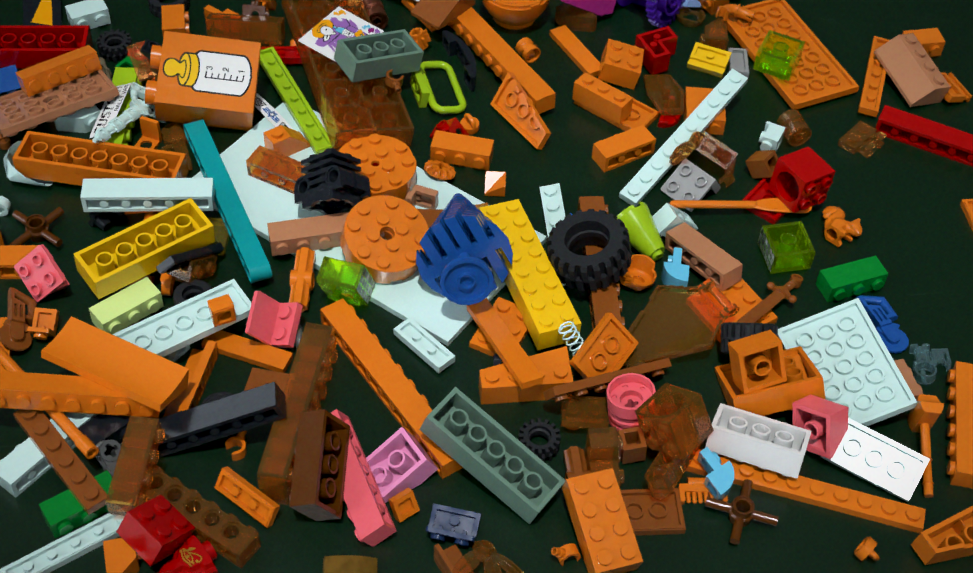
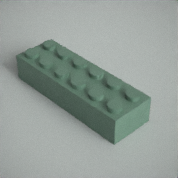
[419,387,566,524]

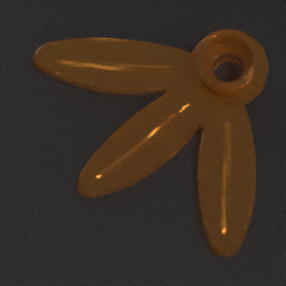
[452,540,523,573]

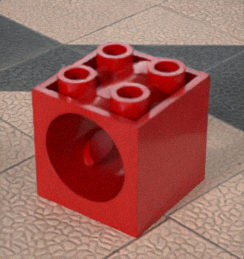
[768,146,836,213]

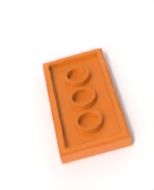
[574,98,659,131]

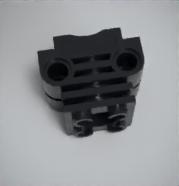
[294,148,370,215]

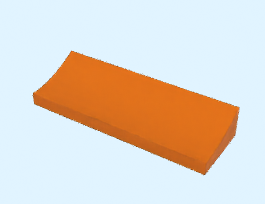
[41,316,189,412]

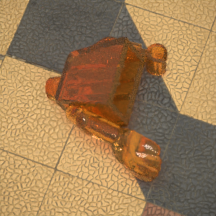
[669,131,738,188]

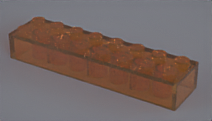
[257,322,338,505]

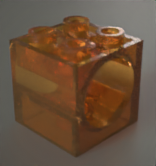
[635,383,714,460]

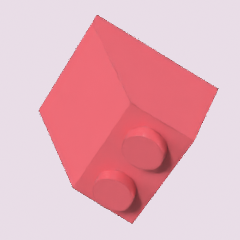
[792,395,848,459]

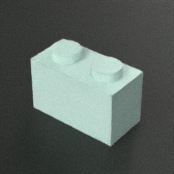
[65,0,111,29]

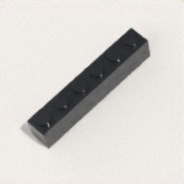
[144,382,286,458]

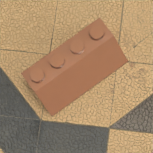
[874,33,951,107]

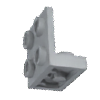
[661,158,721,212]

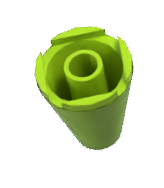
[617,202,665,261]

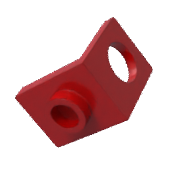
[430,117,469,139]

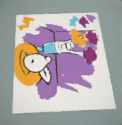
[298,6,384,62]

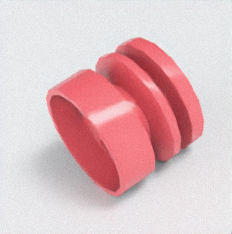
[606,373,656,433]

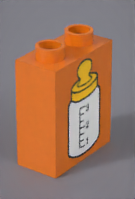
[145,31,261,131]

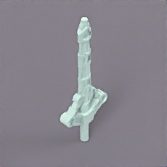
[92,82,166,143]

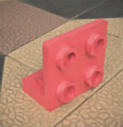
[245,291,303,348]

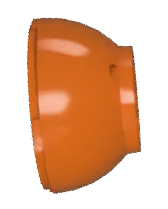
[482,0,550,30]

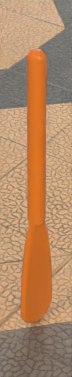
[669,198,812,213]

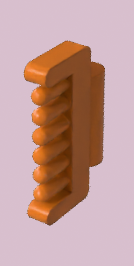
[678,477,728,505]

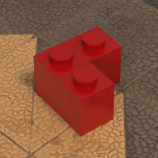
[635,26,678,75]

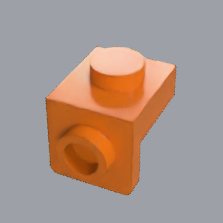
[27,307,60,340]

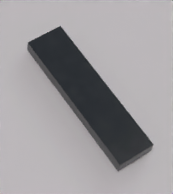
[156,242,224,274]

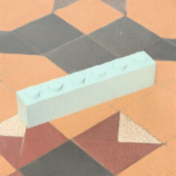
[80,178,215,212]

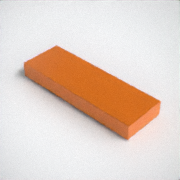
[214,466,280,528]

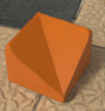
[484,171,506,197]
[207,294,236,327]

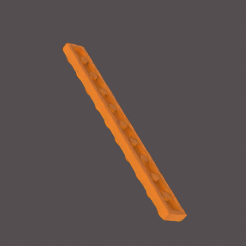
[685,447,926,534]

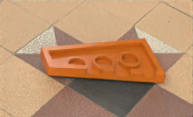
[490,72,551,150]

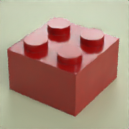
[116,494,195,566]

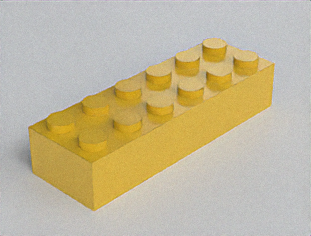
[73,198,215,299]

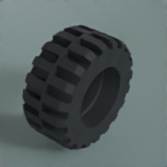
[547,209,632,291]

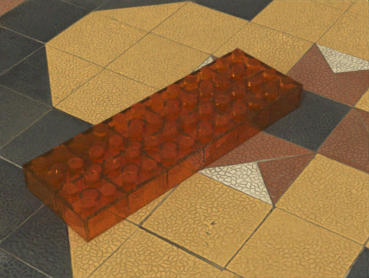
[282,0,415,151]

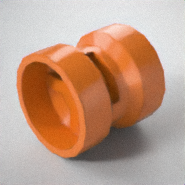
[515,37,541,63]

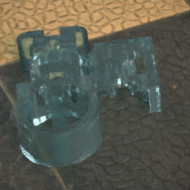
[909,344,951,385]

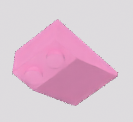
[366,427,438,503]

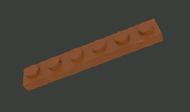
[543,358,672,403]
[13,409,110,515]

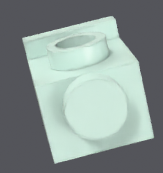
[759,121,786,152]

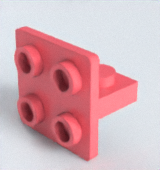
[14,244,70,302]

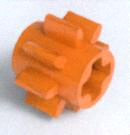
[409,27,431,50]

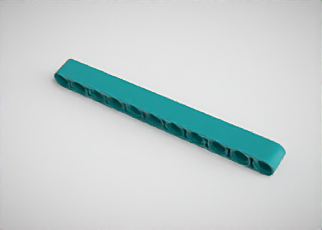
[183,119,272,284]

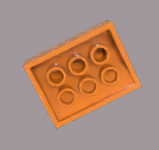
[714,346,825,416]

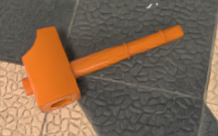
[908,394,944,498]

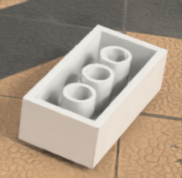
[705,403,812,479]

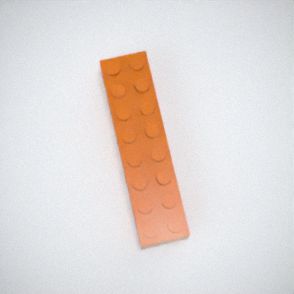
[12,131,189,186]

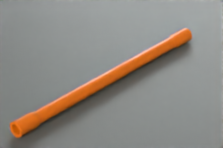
[0,346,99,459]

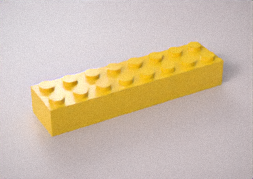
[479,199,581,350]

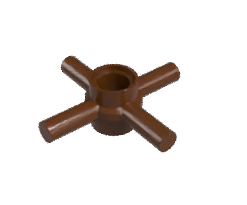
[10,207,64,247]
[705,479,779,544]

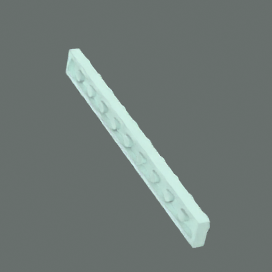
[619,69,748,207]

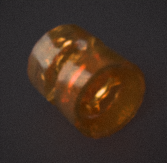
[777,109,812,146]

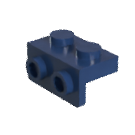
[426,503,482,547]

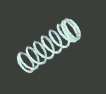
[558,321,584,356]

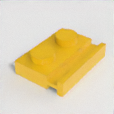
[687,42,731,78]

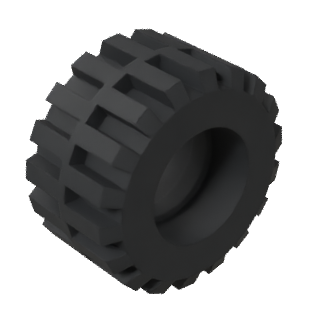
[720,322,778,354]

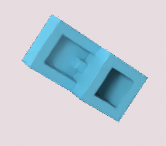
[661,247,690,295]
[697,447,734,501]

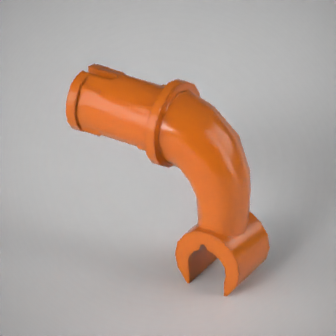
[715,4,755,23]

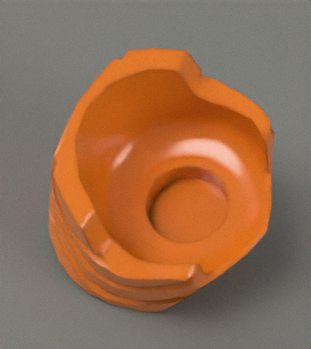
[620,254,657,291]

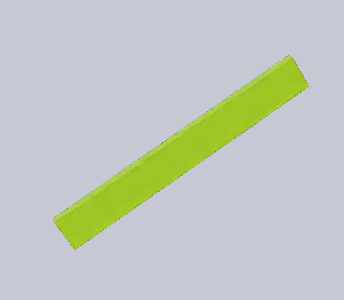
[260,47,335,154]

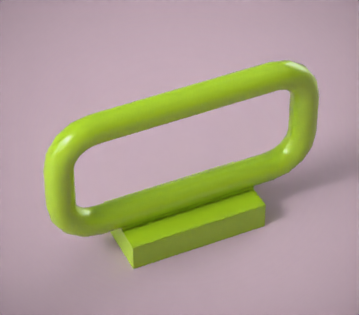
[410,61,467,114]

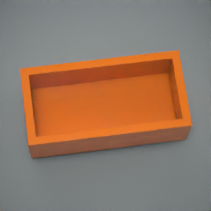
[562,468,643,573]

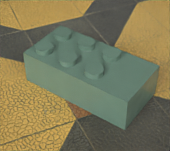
[334,29,424,82]

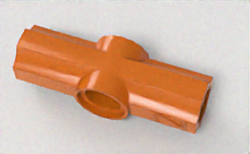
[289,247,316,313]

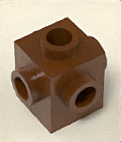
[242,1,270,28]

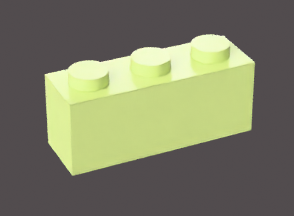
[89,277,164,334]

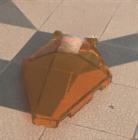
[624,278,739,368]

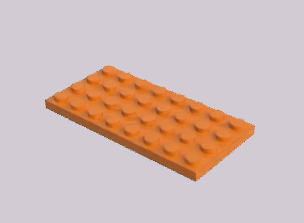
[718,0,859,110]

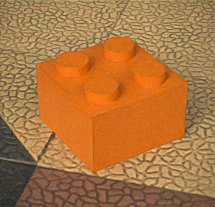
[598,39,644,90]
[728,330,787,394]

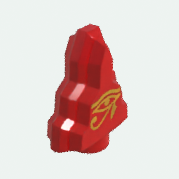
[158,534,218,573]

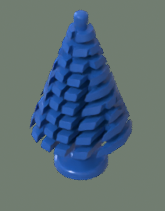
[416,193,513,305]

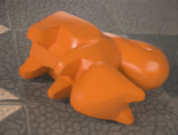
[822,206,862,247]

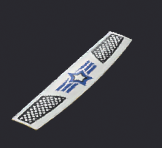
[255,93,293,129]

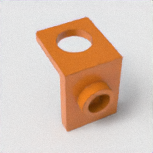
[134,116,162,149]

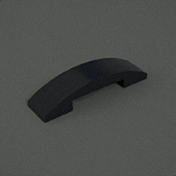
[442,30,477,92]

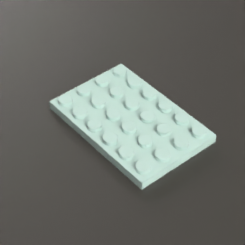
[778,298,917,427]

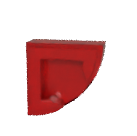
[658,110,681,128]

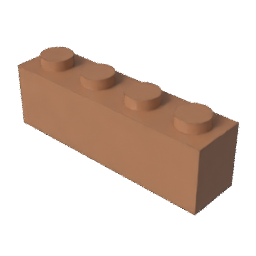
[267,212,349,256]
[665,222,743,291]

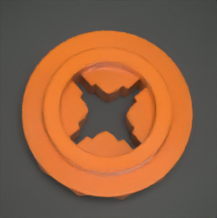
[424,160,456,180]

